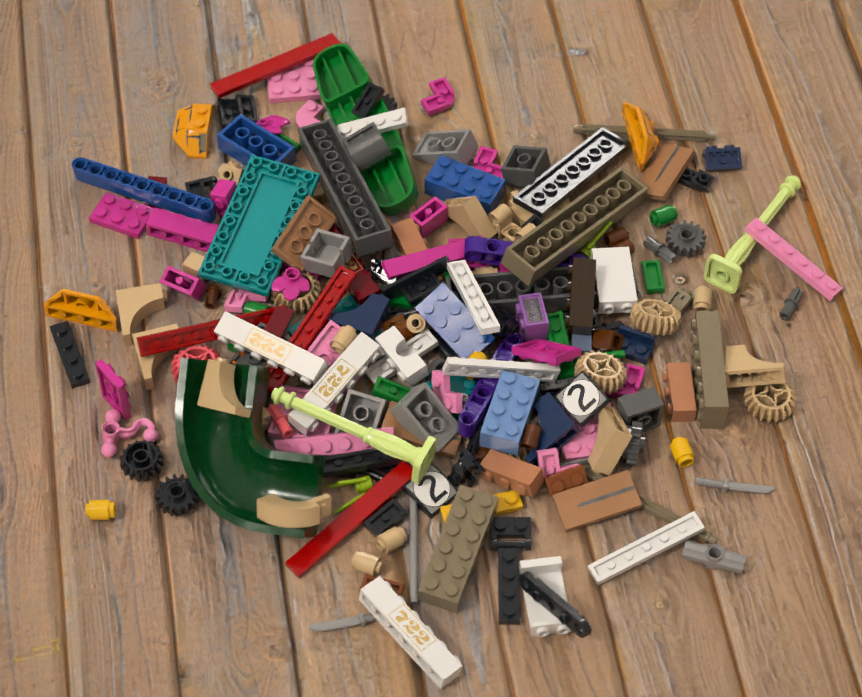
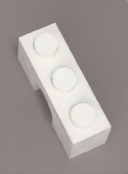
[375,326,429,387]

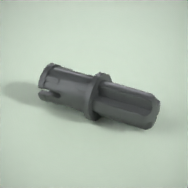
[643,236,677,264]
[779,287,803,321]

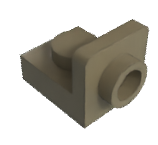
[665,287,693,314]

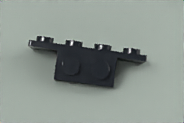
[381,256,450,306]

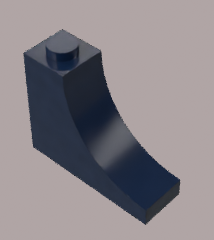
[323,293,390,341]
[524,392,581,467]

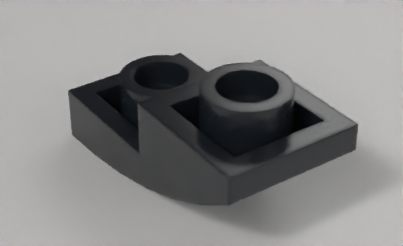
[677,167,715,191]

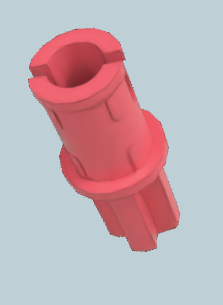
[267,404,294,439]

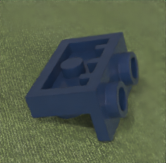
[702,145,742,172]
[617,325,655,365]

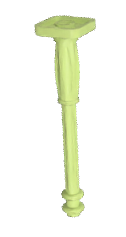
[703,176,801,294]
[271,387,437,484]

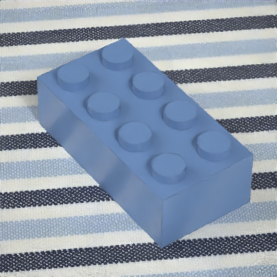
[479,370,540,456]

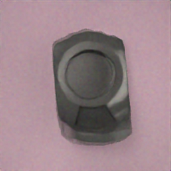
[425,358,446,381]

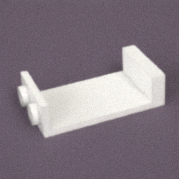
[590,247,637,314]
[519,556,572,637]

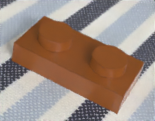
[544,464,588,497]

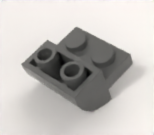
[342,122,392,172]

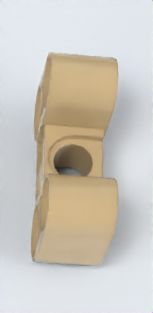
[488,204,536,242]

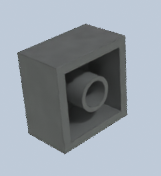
[501,145,551,187]
[617,386,664,433]

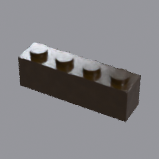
[564,258,596,336]

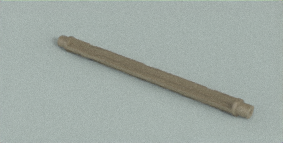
[573,124,716,142]
[577,463,718,544]

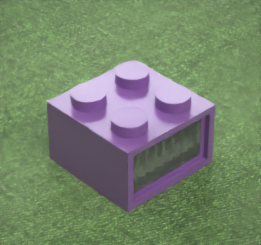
[514,292,549,343]

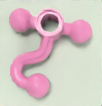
[101,409,159,458]

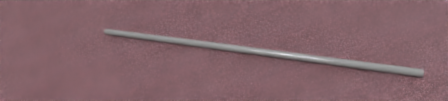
[409,320,418,605]

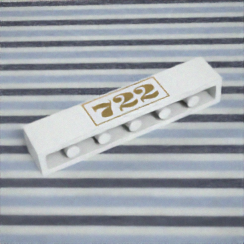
[214,311,329,385]
[288,332,380,436]
[358,576,462,690]

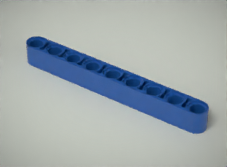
[72,157,216,223]

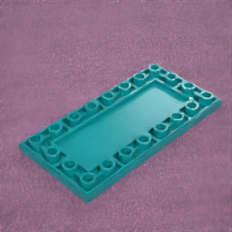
[197,155,321,297]

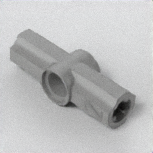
[682,540,746,574]

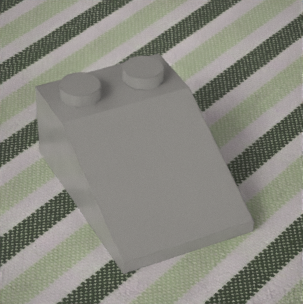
[412,129,478,165]
[390,382,458,452]
[334,389,389,433]

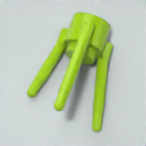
[578,221,612,259]
[327,475,373,515]

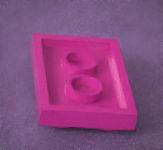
[89,192,154,239]
[512,338,581,366]
[95,359,131,421]

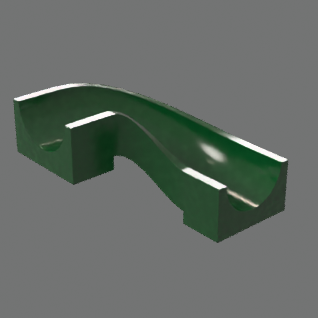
[175,357,326,538]

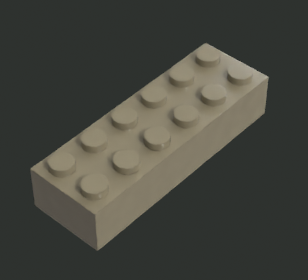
[689,311,729,429]
[418,485,498,613]

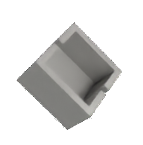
[300,228,355,278]

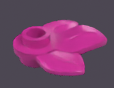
[256,115,290,134]
[272,267,310,301]

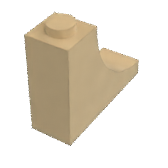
[443,195,497,239]
[116,283,167,346]
[132,323,183,390]
[725,344,786,388]
[197,357,251,418]
[588,405,632,476]

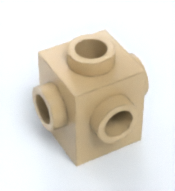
[218,161,245,186]

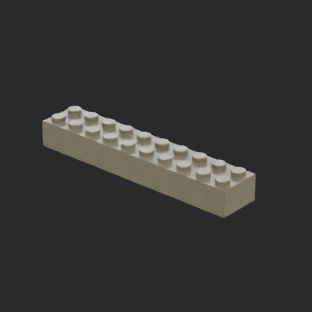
[501,166,649,286]

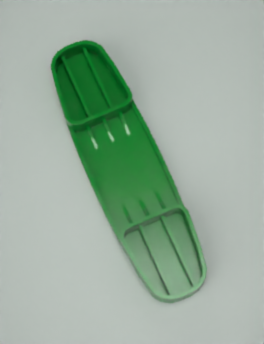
[313,44,419,216]

